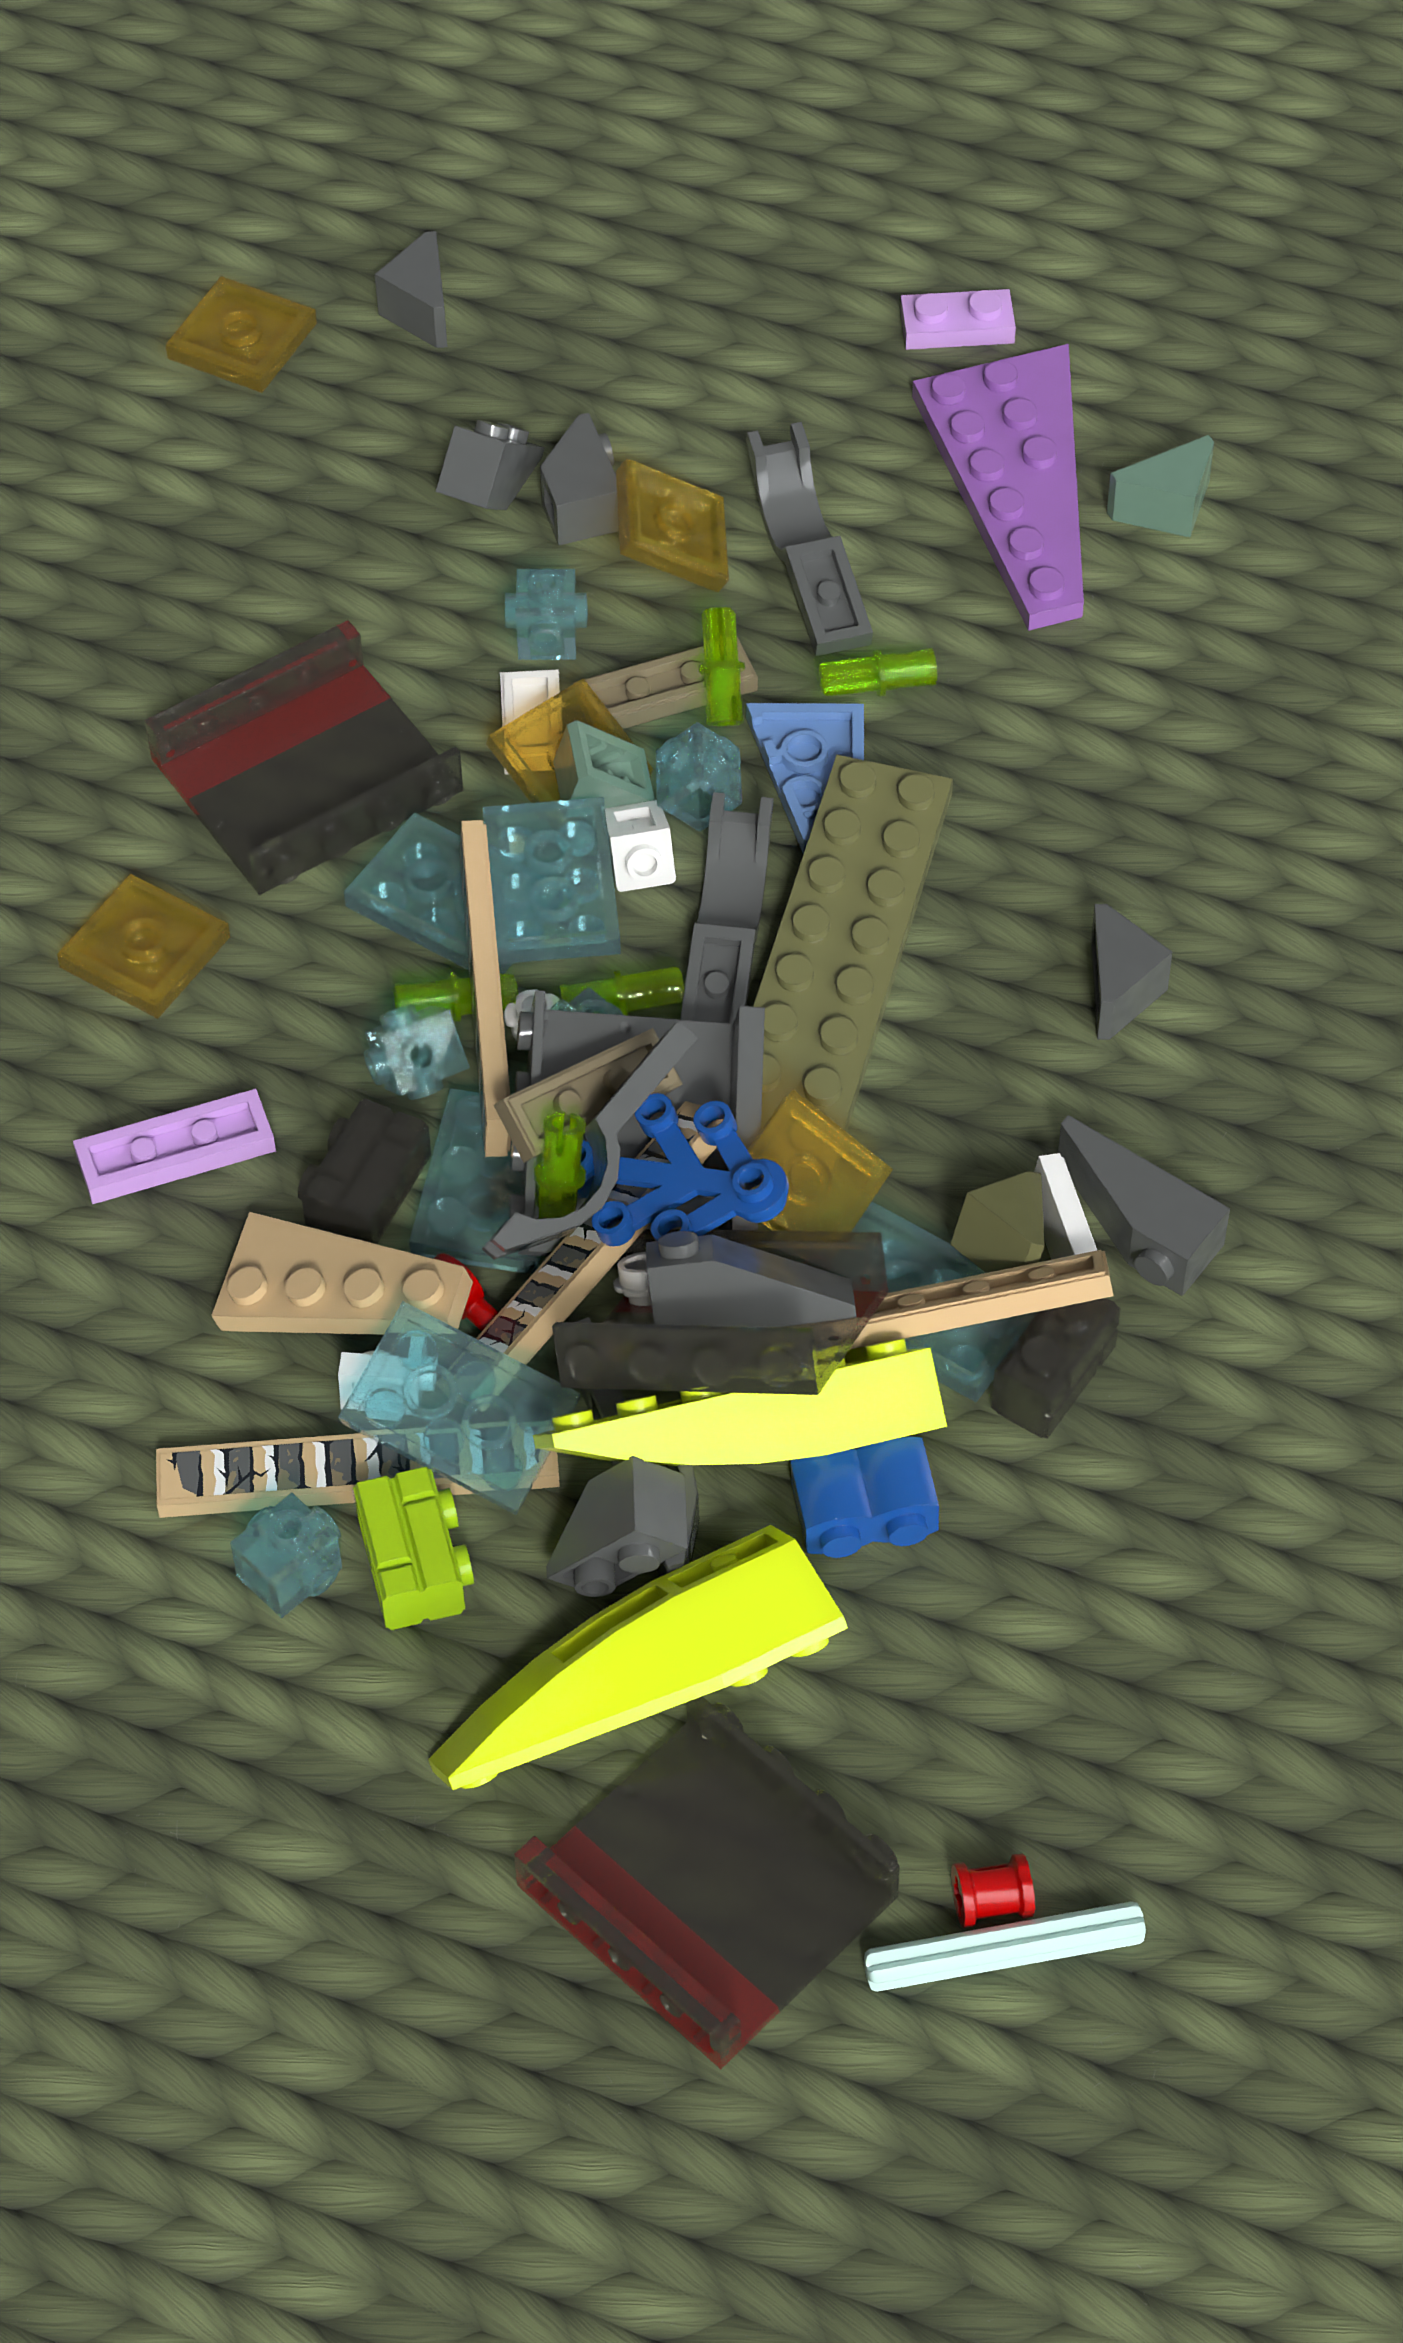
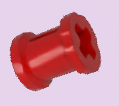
[951,1853,1035,1928]

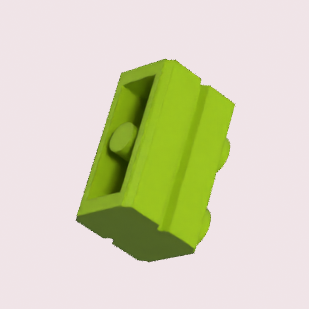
[353,1466,474,1630]

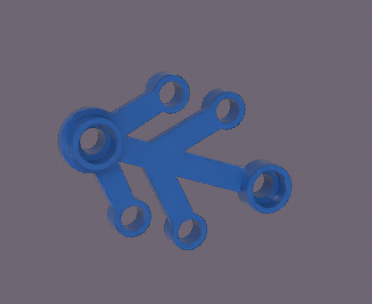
[553,1093,789,1247]

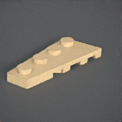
[212,1212,473,1336]

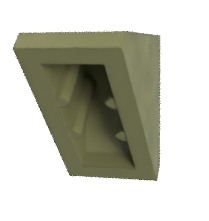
[950,1171,1045,1273]

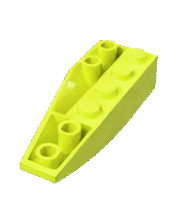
[533,1338,947,1466]
[428,1525,848,1790]

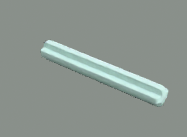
[864,1901,1146,1992]

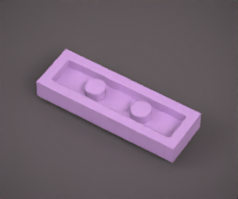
[73,1089,276,1204]

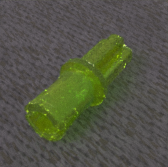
[698,607,745,727]
[818,648,937,697]
[560,966,685,1016]
[394,973,518,1024]
[534,1112,586,1234]

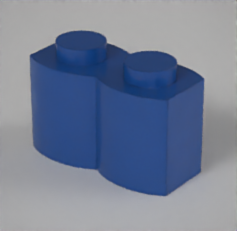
[790,1437,939,1558]

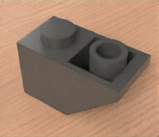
[540,413,630,545]
[435,419,545,510]
[546,1456,688,1597]

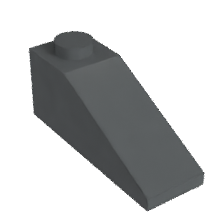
[1058,1115,1230,1296]
[646,1231,857,1342]

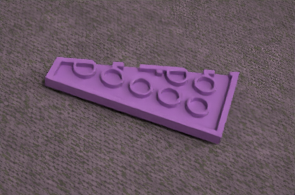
[912,344,1084,631]

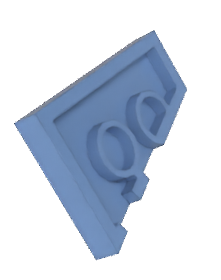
[746,703,864,854]

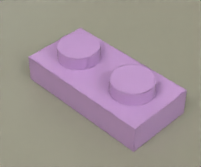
[900,289,1016,350]

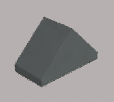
[375,231,448,348]
[1091,904,1173,1040]

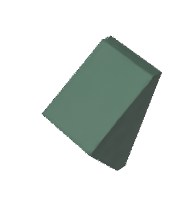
[1107,435,1214,537]
[553,720,655,815]

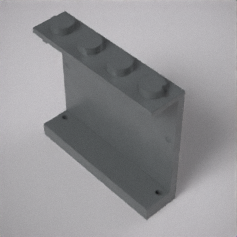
[507,990,765,1262]

